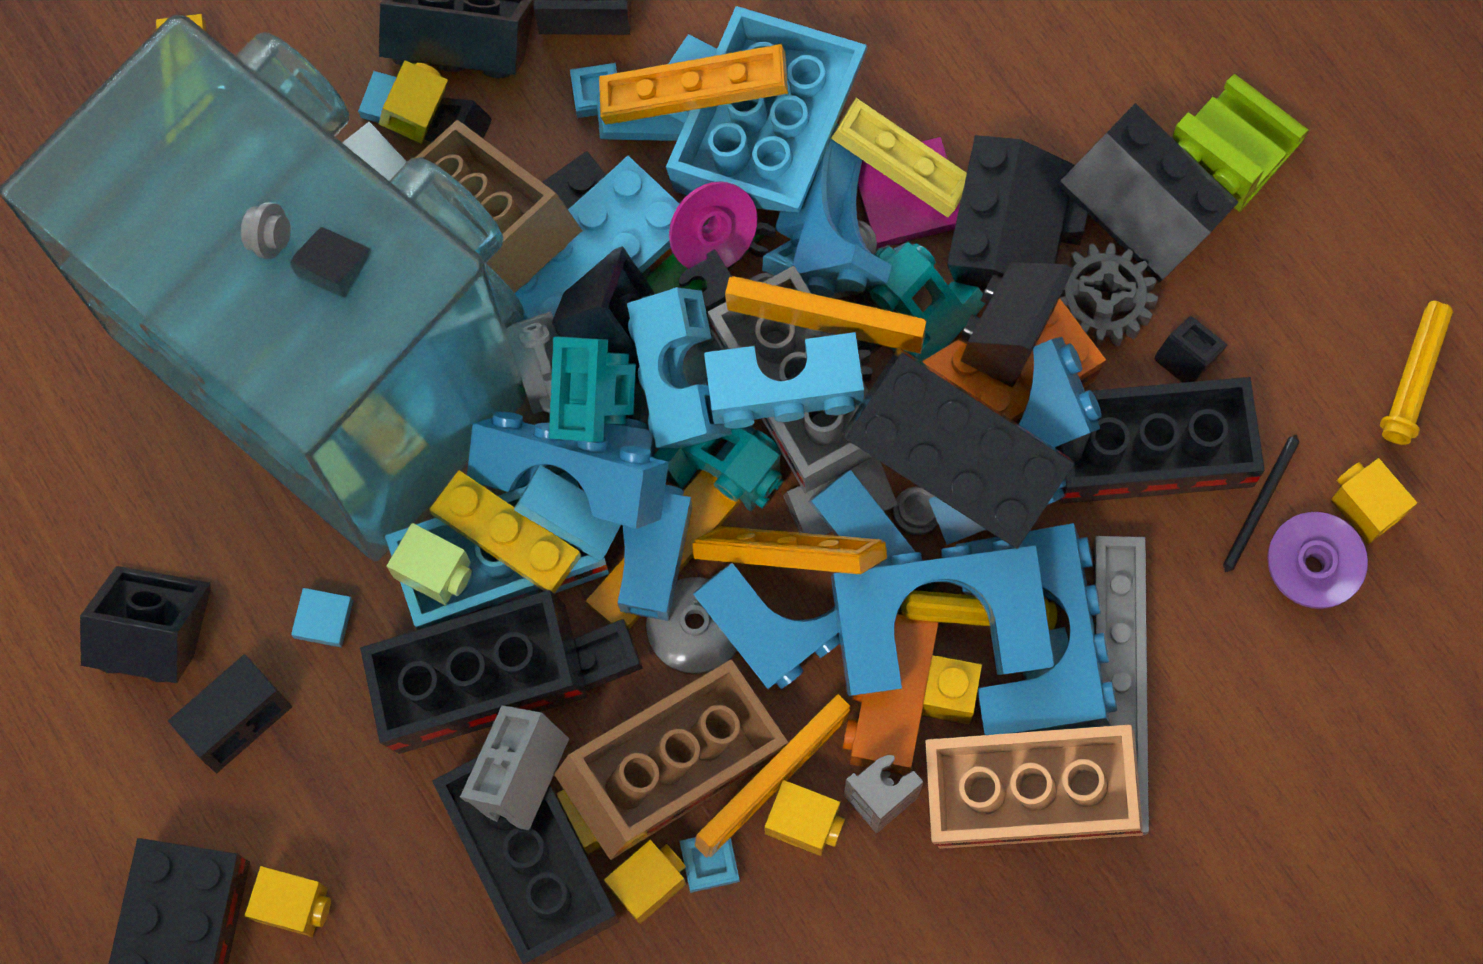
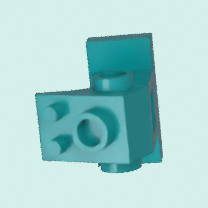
[865,242,986,362]
[549,337,636,442]
[653,428,784,512]

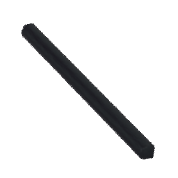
[1223,435,1300,573]

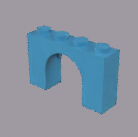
[693,470,915,689]
[956,523,1117,735]
[831,540,1054,696]

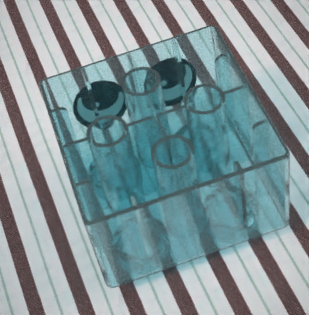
[0,14,526,562]

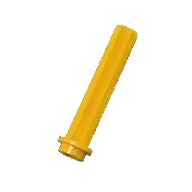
[1380,301,1453,445]
[901,590,1057,630]

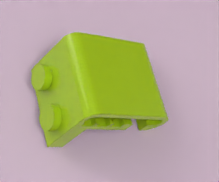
[1172,74,1310,212]

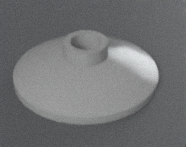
[646,577,737,674]

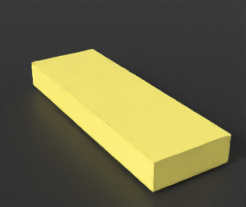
[831,98,967,217]

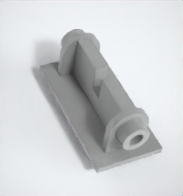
[505,311,558,414]

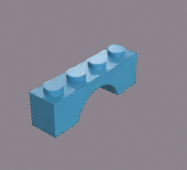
[467,412,669,529]

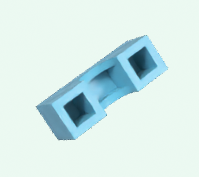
[627,287,732,448]
[704,332,864,429]

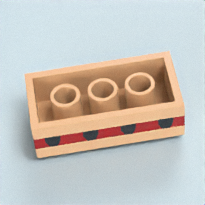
[925,725,1143,849]

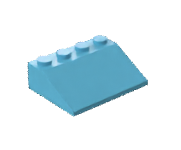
[666,6,867,213]

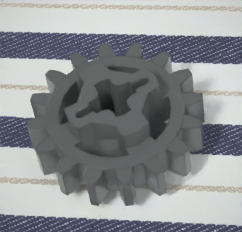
[1060,243,1158,348]

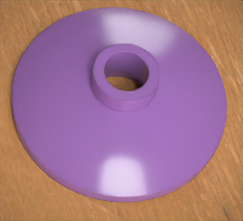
[1267,512,1368,609]

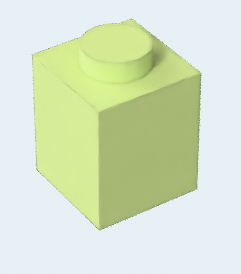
[386,523,472,606]

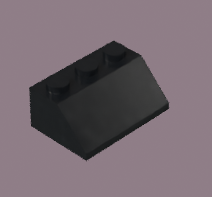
[379,0,534,78]
[1057,103,1239,283]
[947,135,1075,291]

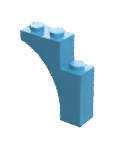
[775,123,892,297]
[928,337,1102,545]
[603,419,692,621]

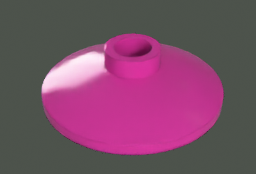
[669,181,757,269]

